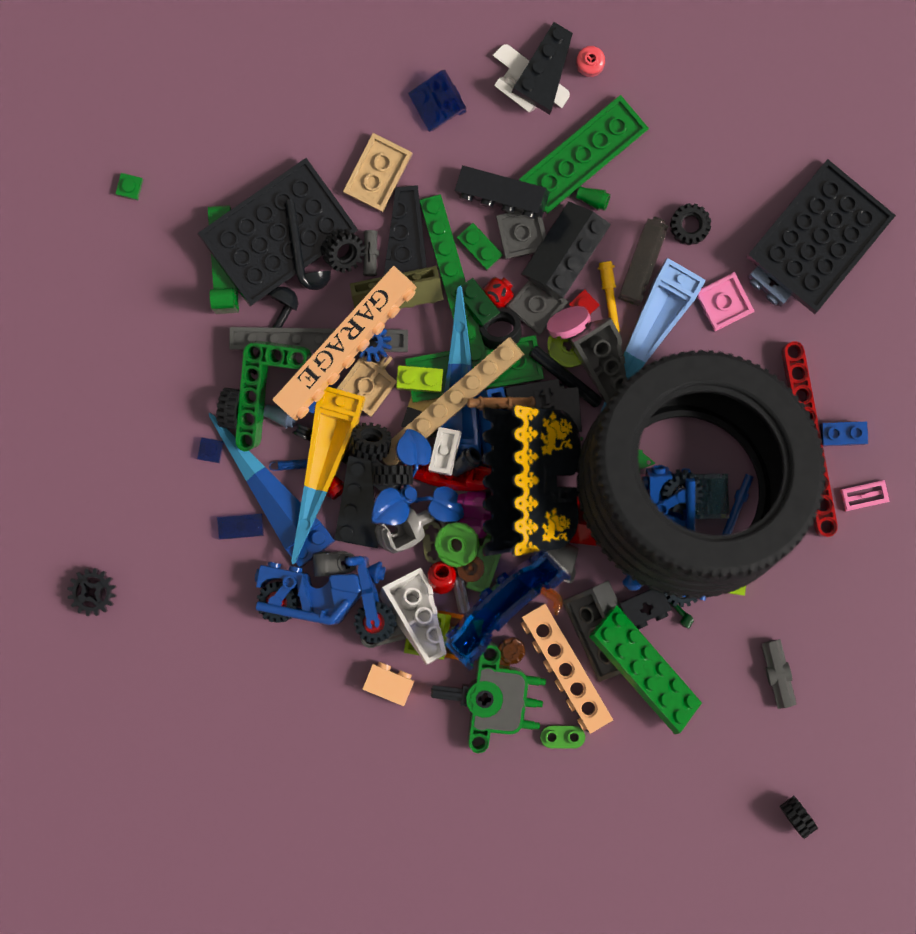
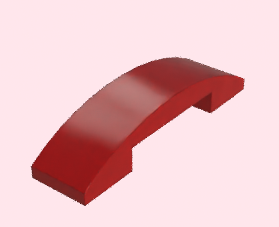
[404,463,491,491]

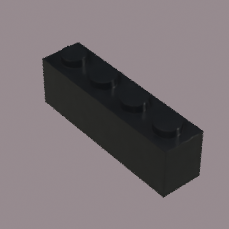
[454,165,550,219]

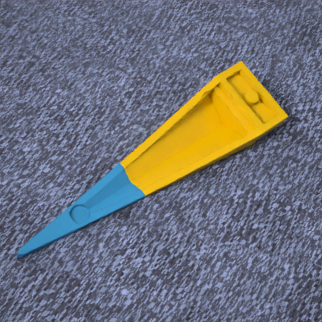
[291,386,365,564]

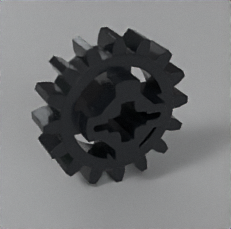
[67,568,117,616]

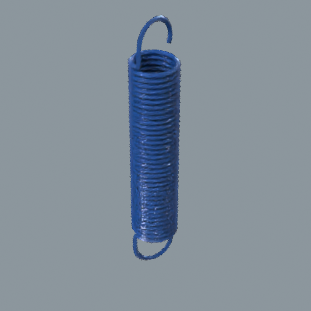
[269,459,308,471]

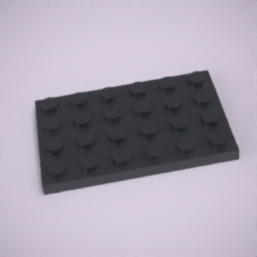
[198,158,358,307]
[746,159,896,314]

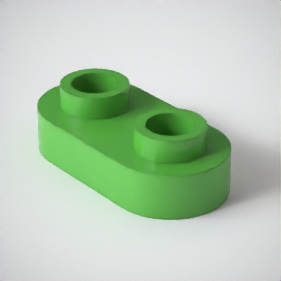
[540,725,585,748]

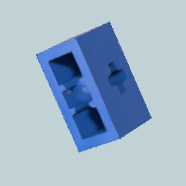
[819,421,868,447]

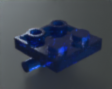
[408,70,467,132]

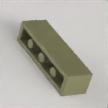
[350,266,444,309]

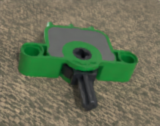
[431,642,546,753]

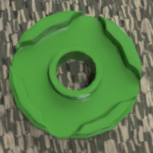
[435,522,480,567]

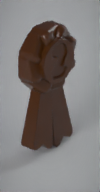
[452,539,484,582]
[498,637,525,666]

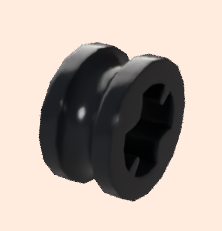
[292,423,312,441]

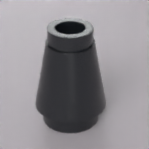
[452,447,482,477]

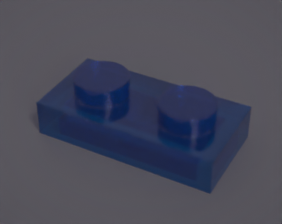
[217,514,264,540]

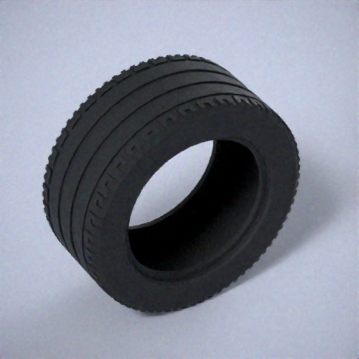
[576,350,826,598]

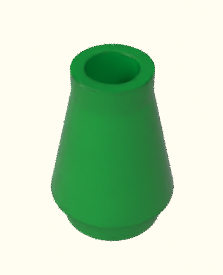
[576,186,611,211]

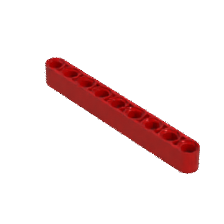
[782,341,838,537]

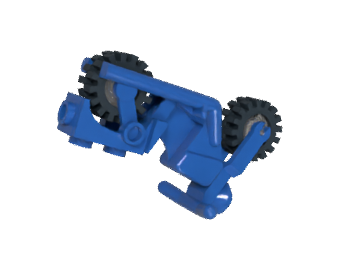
[622,465,703,607]

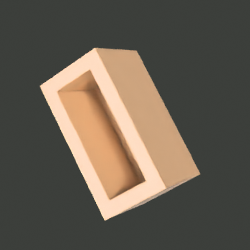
[363,662,415,706]

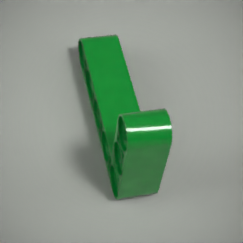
[208,205,239,314]
[235,341,312,451]

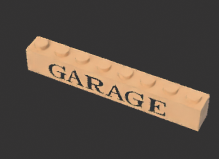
[272,266,417,421]

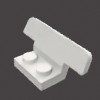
[493,44,570,112]

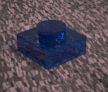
[197,437,224,463]

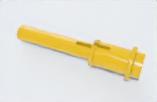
[597,261,620,332]

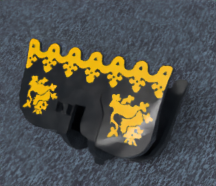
[482,405,581,556]

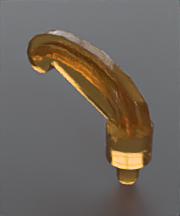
[534,587,563,616]

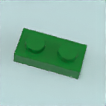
[457,223,503,271]

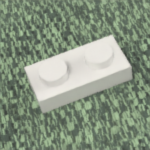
[428,427,462,476]

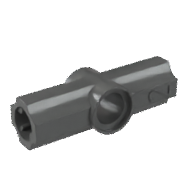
[761,639,797,709]

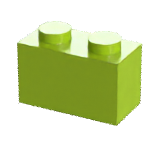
[396,365,443,393]

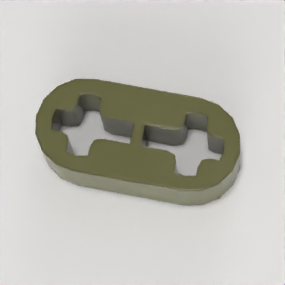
[422,522,441,563]

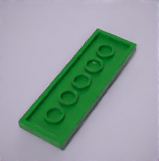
[519,95,649,214]
[405,335,544,403]
[589,605,702,735]

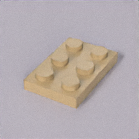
[343,133,413,213]

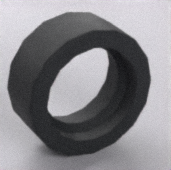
[479,307,522,350]

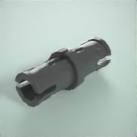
[362,230,379,276]

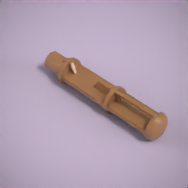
[467,396,536,410]

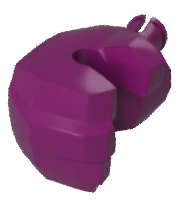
[456,491,492,538]

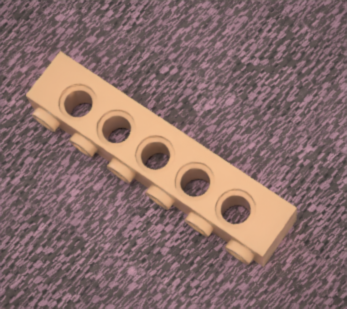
[520,603,613,734]

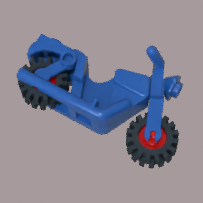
[255,556,397,643]

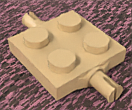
[337,354,397,417]

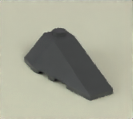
[567,318,628,405]

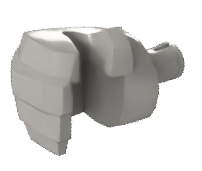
[375,507,436,553]

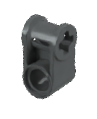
[312,551,357,577]

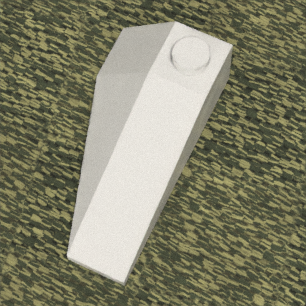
[379,568,446,665]

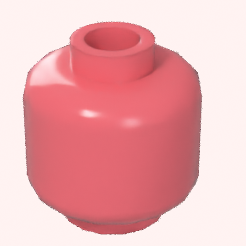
[576,46,605,77]

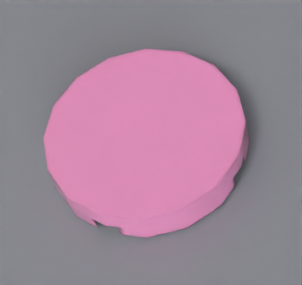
[547,306,591,339]

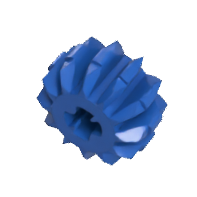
[359,328,392,362]

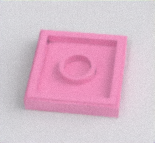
[697,272,755,332]

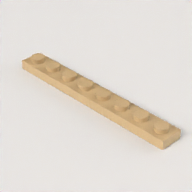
[382,337,525,466]

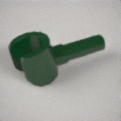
[670,602,694,629]

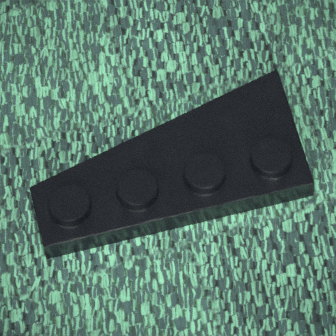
[512,22,573,115]
[383,185,427,277]
[334,454,379,549]

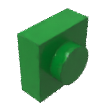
[116,173,144,201]

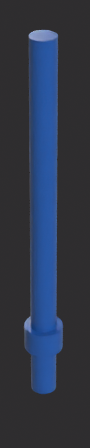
[699,474,754,601]

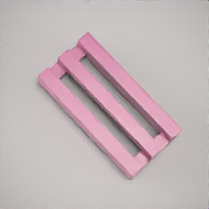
[840,480,890,511]

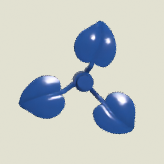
[372,429,464,526]

